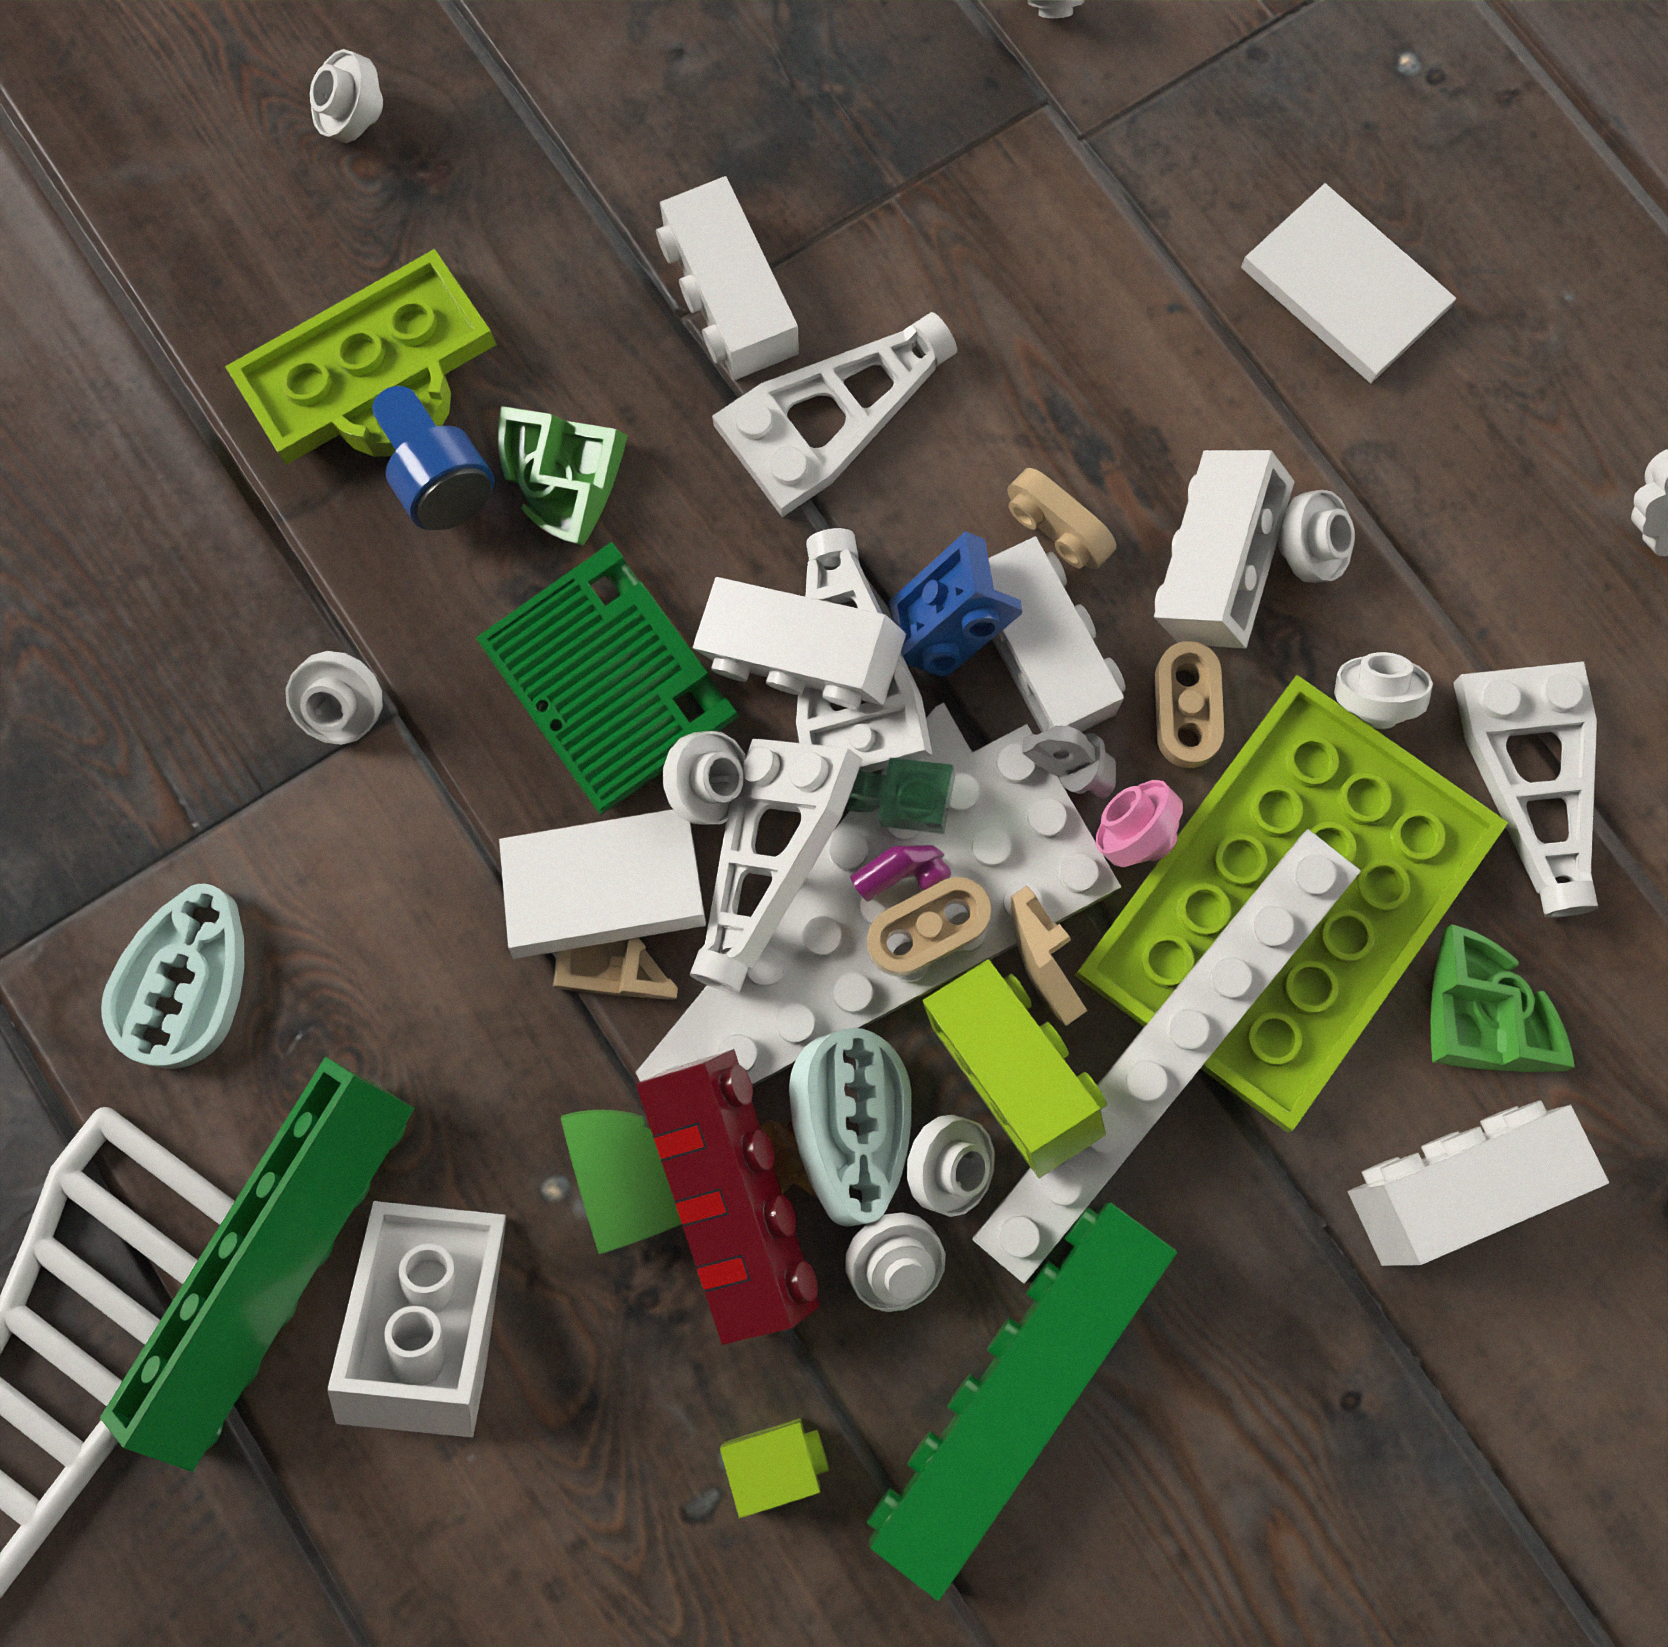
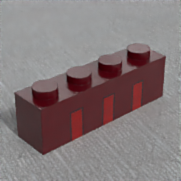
[636,1049,820,1345]

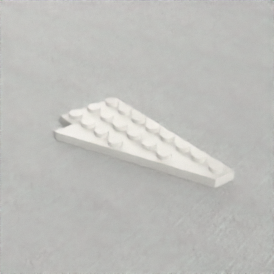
[636,703,1121,1087]

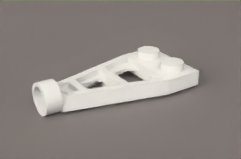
[712,312,957,517]
[796,528,933,776]
[1453,662,1598,918]
[690,739,863,994]

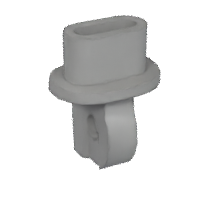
[1022,725,1116,799]

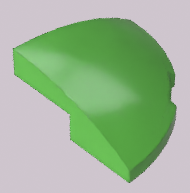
[498,406,628,546]
[1431,924,1575,1072]
[561,1110,682,1255]

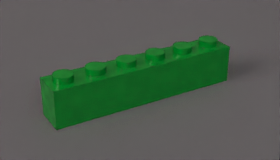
[100,1056,415,1473]
[866,1202,1177,1602]

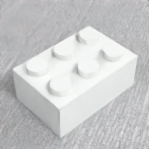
[1347,1100,1609,1266]

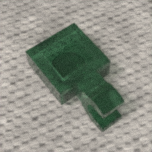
[845,757,955,834]

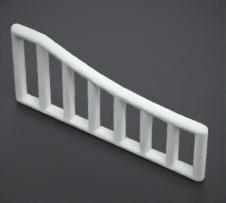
[0,1107,235,1598]

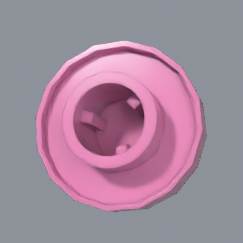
[1095,780,1183,867]

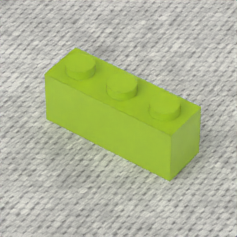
[922,959,1107,1179]

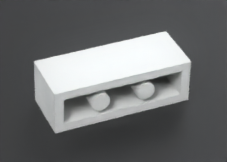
[656,176,799,380]
[1154,450,1295,648]
[988,536,1125,732]
[693,577,906,709]

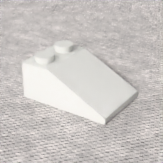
[327,1201,506,1438]

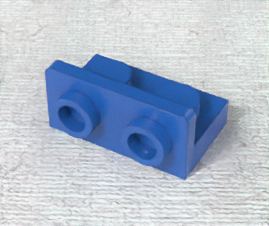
[888,531,1023,677]

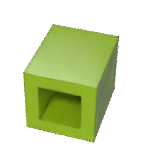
[720,1418,829,1519]

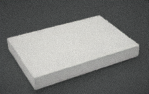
[1241,183,1457,384]
[499,809,706,959]

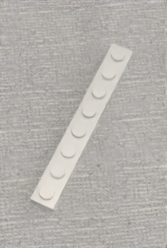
[972,829,1361,1284]

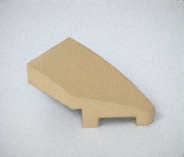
[1011,886,1088,1026]
[553,937,678,1000]

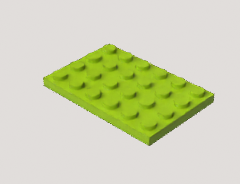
[1074,675,1509,1133]

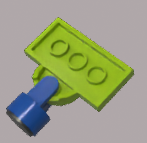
[225,249,497,530]

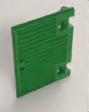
[476,542,739,815]

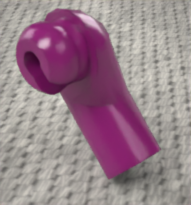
[850,845,951,902]

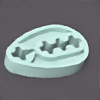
[101,884,244,1069]
[789,1028,912,1227]

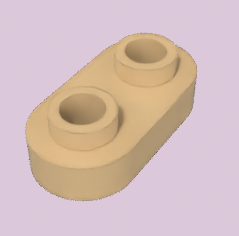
[1007,468,1117,569]
[1155,641,1224,768]
[867,877,991,977]

